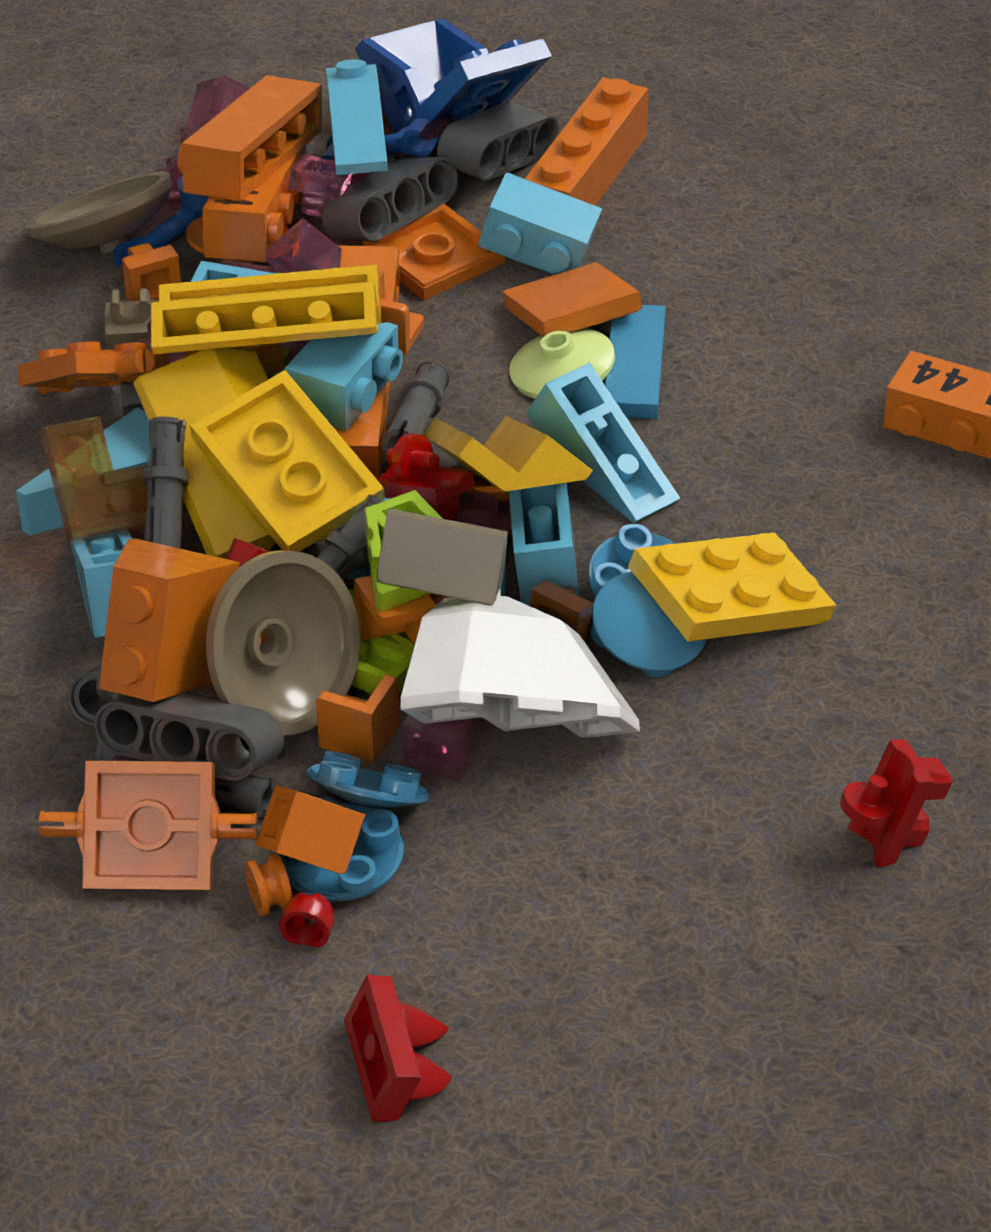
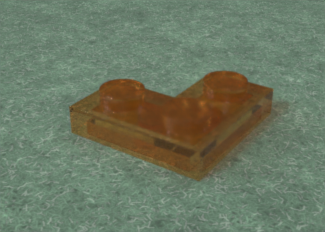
[40,416,148,542]

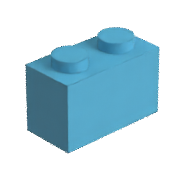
[477,172,602,275]
[509,483,579,606]

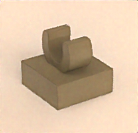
[105,288,158,348]

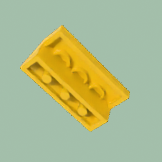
[151,264,382,354]
[133,348,329,559]
[423,416,593,492]

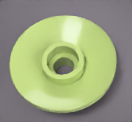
[509,328,615,399]

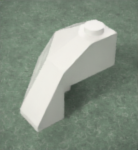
[401,589,640,737]

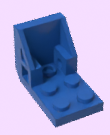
[355,18,551,140]

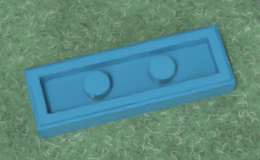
[605,305,666,419]

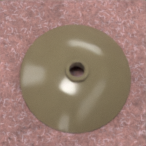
[25,172,173,253]
[206,551,360,735]

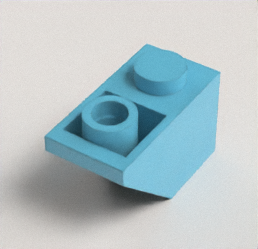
[285,322,403,431]

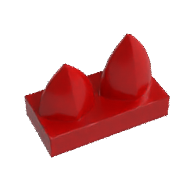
[344,974,452,1122]

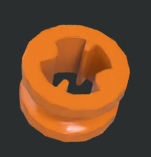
[244,853,292,917]

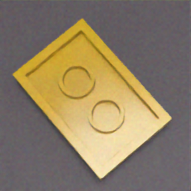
[190,370,384,552]
[628,533,836,642]

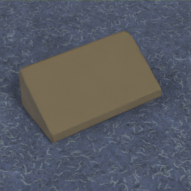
[377,508,508,605]

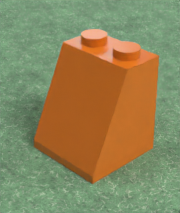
[99,538,240,702]

